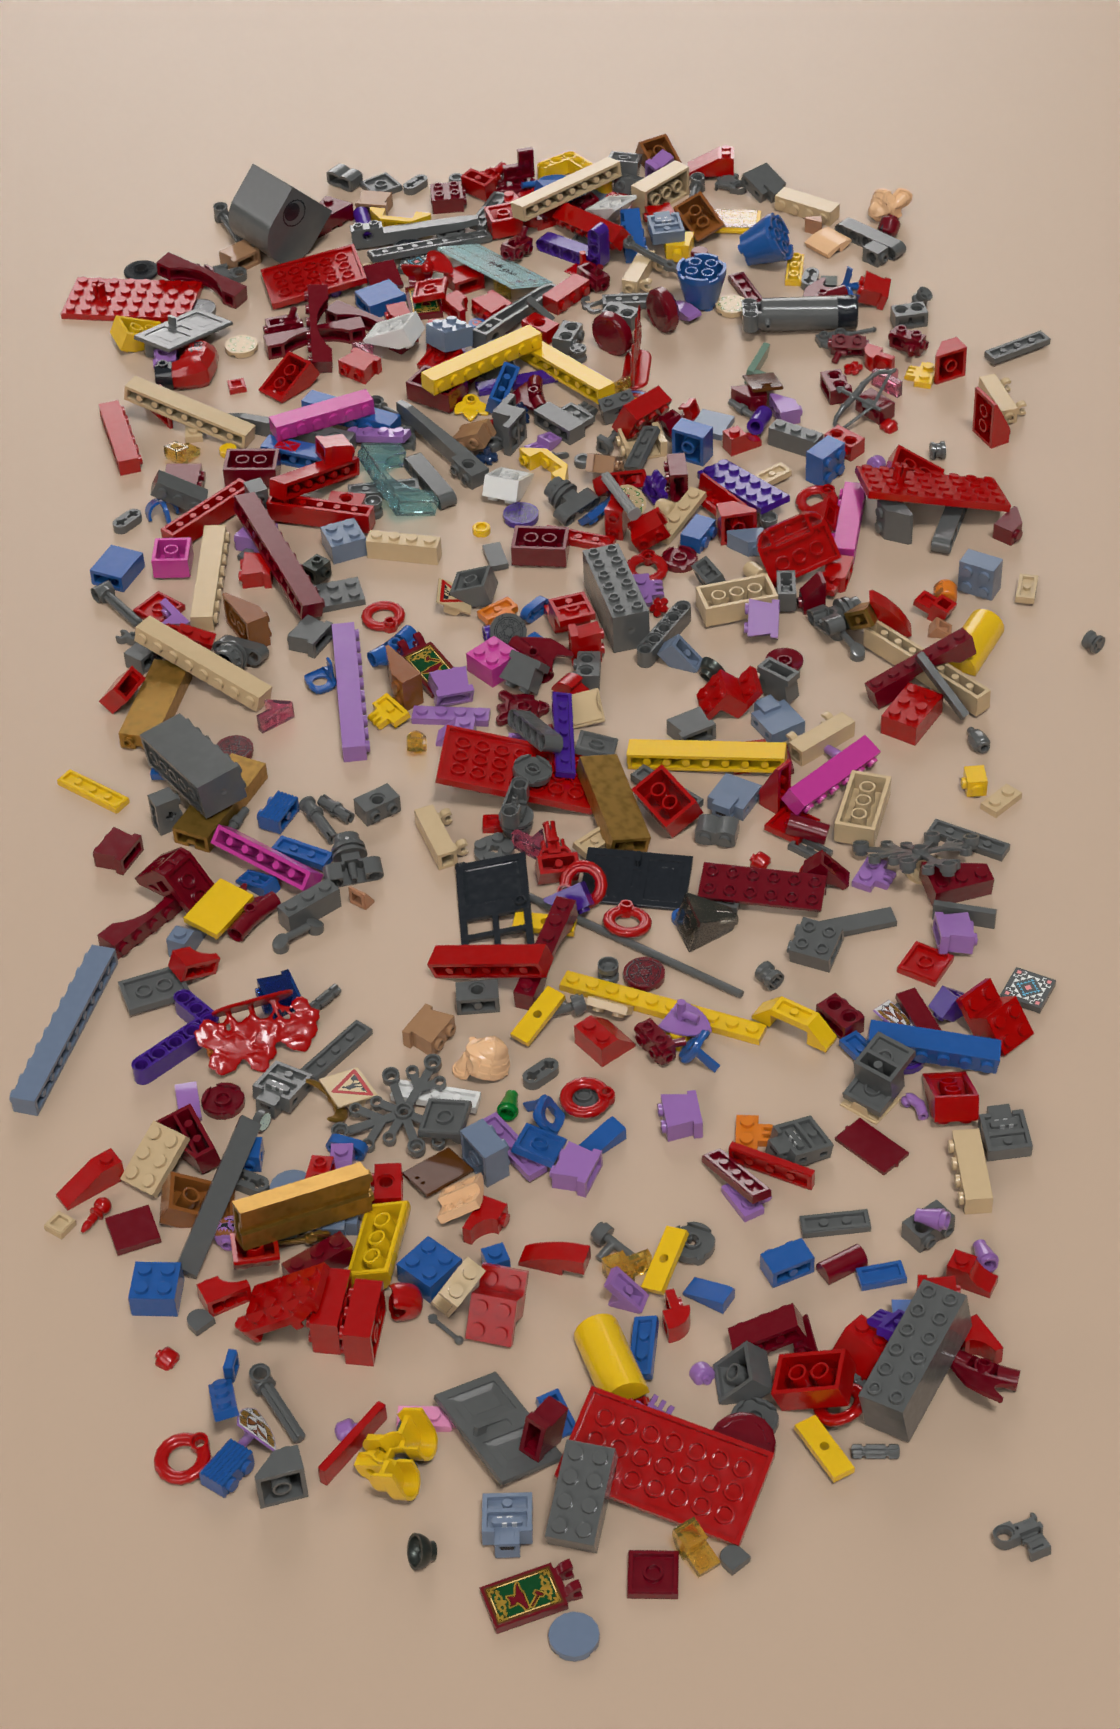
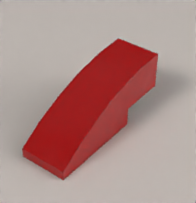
[869,590,912,638]
[518,1242,591,1276]

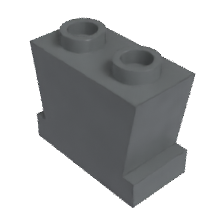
[287,614,333,659]
[499,649,550,695]
[757,657,800,704]
[666,706,716,741]

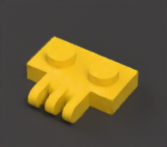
[904,362,935,389]
[367,693,410,730]

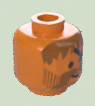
[933,579,958,602]

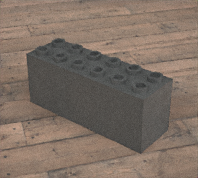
[582,544,650,653]
[140,713,247,819]
[858,1279,972,1442]

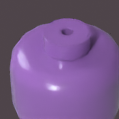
[867,455,886,468]
[689,1361,715,1385]
[335,1418,358,1442]

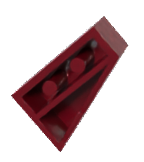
[317,196,354,239]
[919,862,995,906]
[151,1103,221,1174]

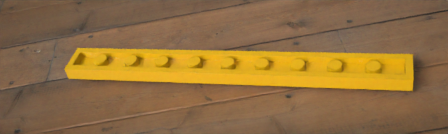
[559,970,767,1045]

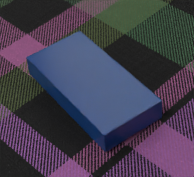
[855,1260,907,1291]

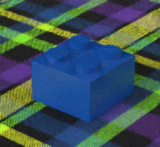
[672,418,713,467]
[805,435,845,486]
[396,1236,462,1305]
[128,1261,185,1317]

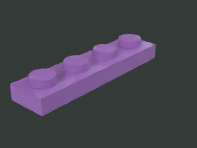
[347,426,411,443]
[411,705,491,727]
[484,1112,547,1182]

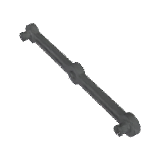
[623,235,677,274]

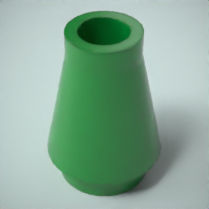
[497,1090,519,1121]

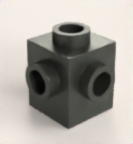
[302,554,332,585]

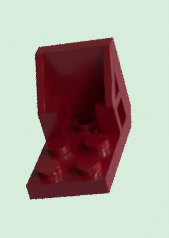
[135,847,214,913]

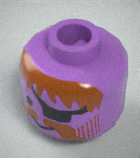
[214,1216,235,1251]

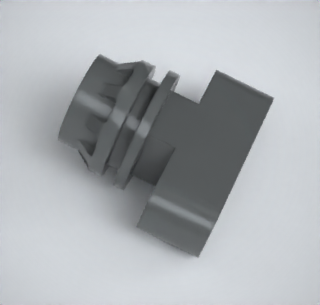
[544,476,600,527]
[807,596,861,636]
[213,635,269,669]
[499,776,534,840]
[322,831,384,887]

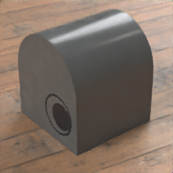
[229,164,332,263]

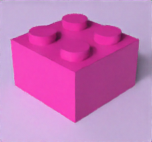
[151,537,194,579]
[466,636,518,688]

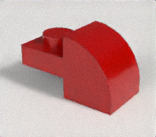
[864,343,895,372]
[913,590,957,621]
[551,673,590,694]
[662,1288,691,1343]

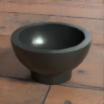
[699,657,725,682]
[407,1533,437,1570]

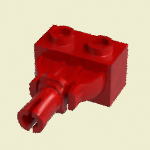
[461,162,506,201]
[535,821,580,885]

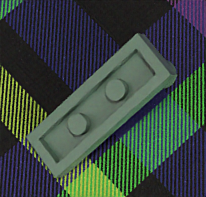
[744,342,770,384]

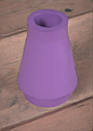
[914,1208,951,1231]
[973,1239,999,1272]

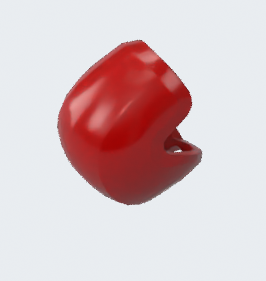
[388,1282,423,1321]

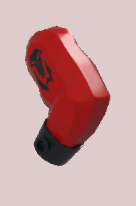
[154,340,219,390]

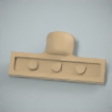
[653,487,707,545]

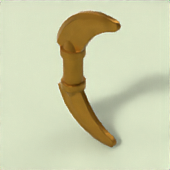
[305,1079,348,1123]
[278,1230,331,1245]

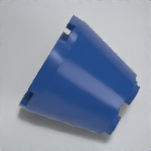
[738,213,794,266]
[676,253,726,312]

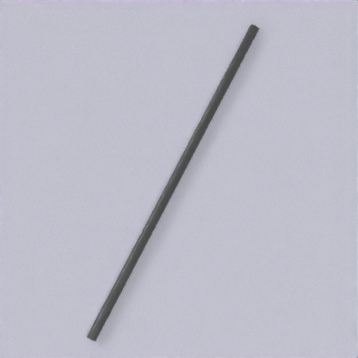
[530,893,744,998]

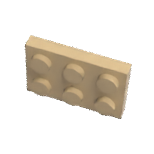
[120,1120,190,1198]

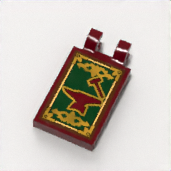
[405,274,443,320]
[397,632,453,698]
[479,1559,583,1634]

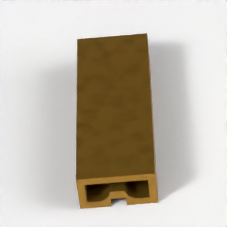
[118,659,193,750]
[172,753,268,853]
[576,754,651,852]
[232,1162,374,1251]

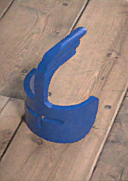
[145,498,180,524]

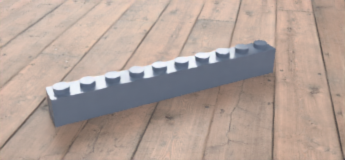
[9,945,118,1116]

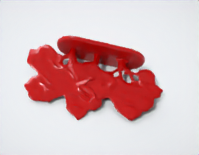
[621,305,652,389]
[194,989,320,1075]

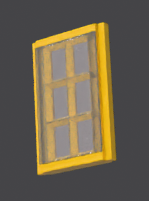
[714,209,761,234]

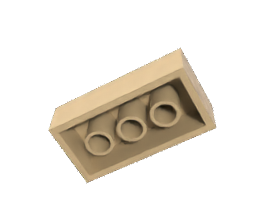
[631,160,689,218]
[696,573,778,627]
[834,770,892,847]

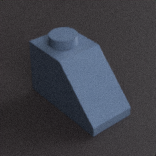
[727,527,763,557]
[657,634,703,673]
[166,925,207,957]

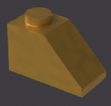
[844,601,878,630]

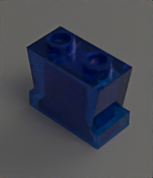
[255,969,301,1019]

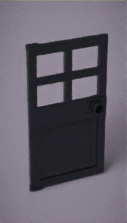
[455,852,535,945]

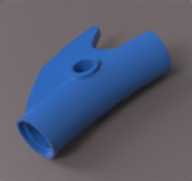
[367,625,417,667]

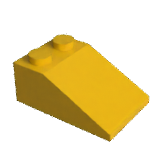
[110,315,161,352]

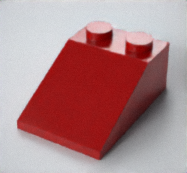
[687,145,734,177]
[258,351,320,403]
[972,386,1011,449]
[886,444,945,474]
[922,1071,979,1125]

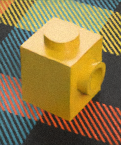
[961,765,988,797]

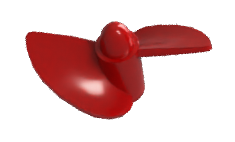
[401,250,454,281]

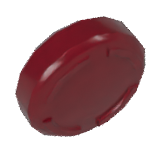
[646,287,679,333]
[592,311,633,356]
[713,1412,777,1461]

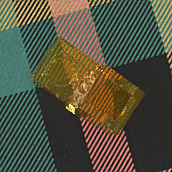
[164,441,200,464]
[602,1249,652,1282]
[672,1517,721,1578]

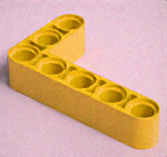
[537,151,613,194]

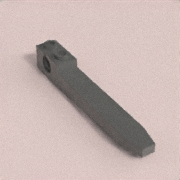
[350,215,479,249]
[472,283,556,348]
[396,400,489,490]
[228,413,357,449]

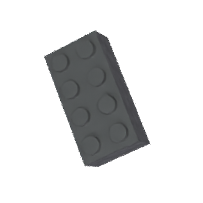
[545,1439,618,1553]

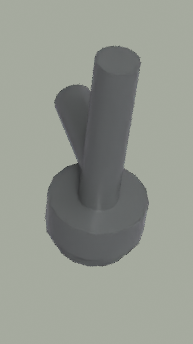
[538,993,588,1018]
[590,1222,640,1264]

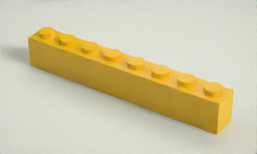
[421,325,542,395]
[519,341,615,405]
[626,739,787,773]

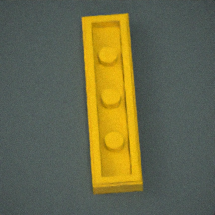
[57,769,130,814]

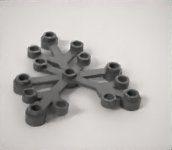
[853,831,980,877]
[331,1054,461,1158]

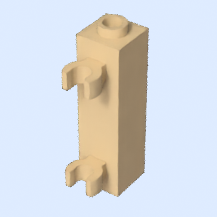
[622,250,663,294]
[978,374,1027,424]
[786,711,855,767]
[414,804,469,870]

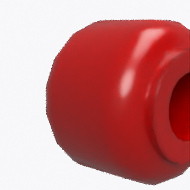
[879,418,898,434]
[749,851,771,869]
[155,1347,180,1371]

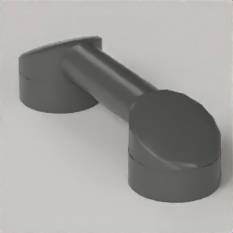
[830,631,865,662]
[272,918,324,955]

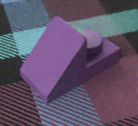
[160,598,191,626]
[604,1266,649,1314]

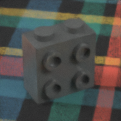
[787,917,844,973]

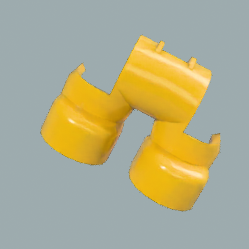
[354,1407,438,1501]

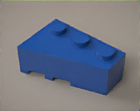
[620,208,648,263]

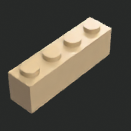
[775,187,840,226]
[366,530,442,565]
[948,1128,993,1215]

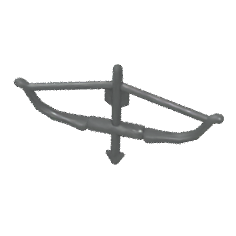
[833,368,896,428]

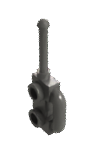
[815,327,877,349]

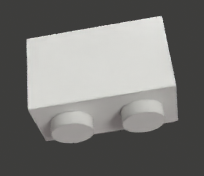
[585,195,637,222]
[363,311,425,349]
[482,467,534,504]

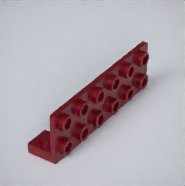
[698,862,827,912]

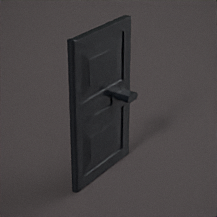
[582,847,693,911]

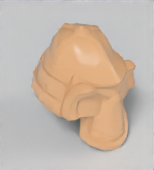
[868,188,913,222]
[452,1036,510,1081]

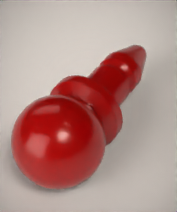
[81,1197,112,1233]

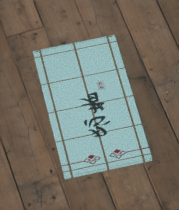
[437,244,553,289]

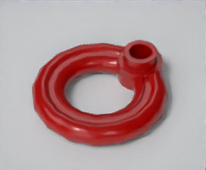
[795,484,838,512]
[627,549,668,580]
[361,601,406,634]
[557,860,608,908]
[602,900,652,938]
[559,1077,615,1119]
[813,1383,863,1427]
[154,1432,211,1485]

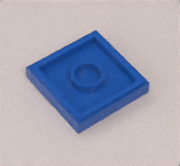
[511,1123,568,1168]

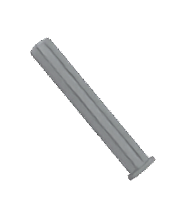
[601,472,641,521]

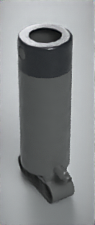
[741,295,858,333]

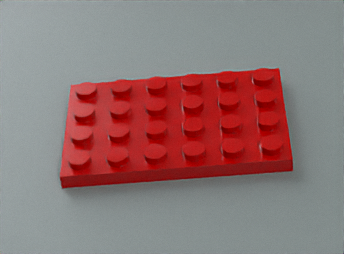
[260,243,368,309]

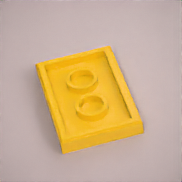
[183,878,254,940]

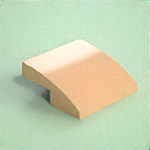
[804,227,852,259]
[437,1172,484,1224]

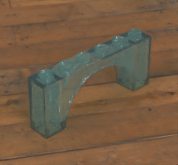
[358,443,439,516]

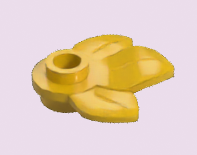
[454,394,489,422]

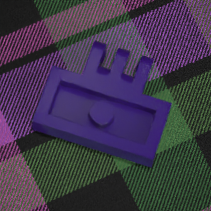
[642,470,668,505]
[867,1309,905,1341]

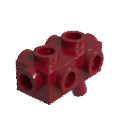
[500,226,533,261]
[577,261,610,292]
[263,306,304,335]
[888,325,929,357]
[828,334,869,364]
[634,1018,686,1066]

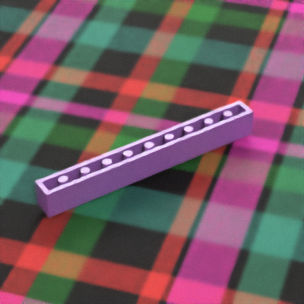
[332,622,370,762]

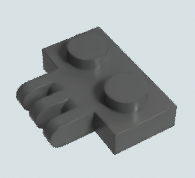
[561,401,598,427]

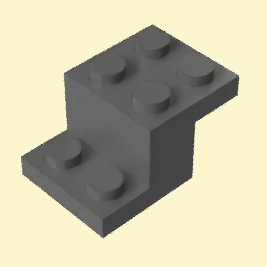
[492,393,527,456]
[843,1031,916,1117]

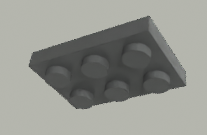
[313,577,366,613]
[118,967,190,1016]

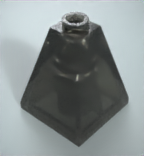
[674,893,738,952]

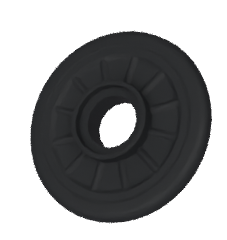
[124,260,158,280]

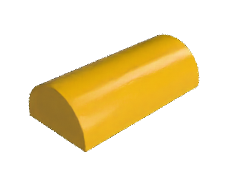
[948,609,1004,676]
[348,1200,411,1289]
[574,1314,650,1399]

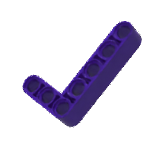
[536,222,610,267]
[131,989,220,1085]

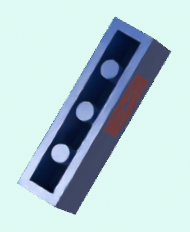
[260,434,322,468]

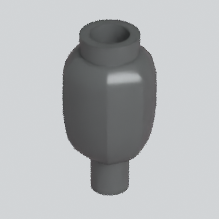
[967,727,991,753]

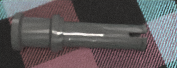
[299,796,337,844]

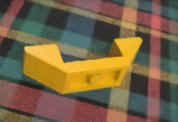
[369,207,432,227]
[519,447,569,480]
[752,996,837,1053]

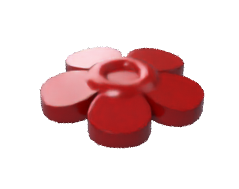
[844,361,863,375]
[649,597,669,617]

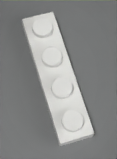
[390,1080,481,1114]

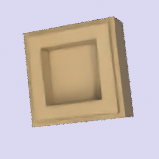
[44,1210,77,1240]

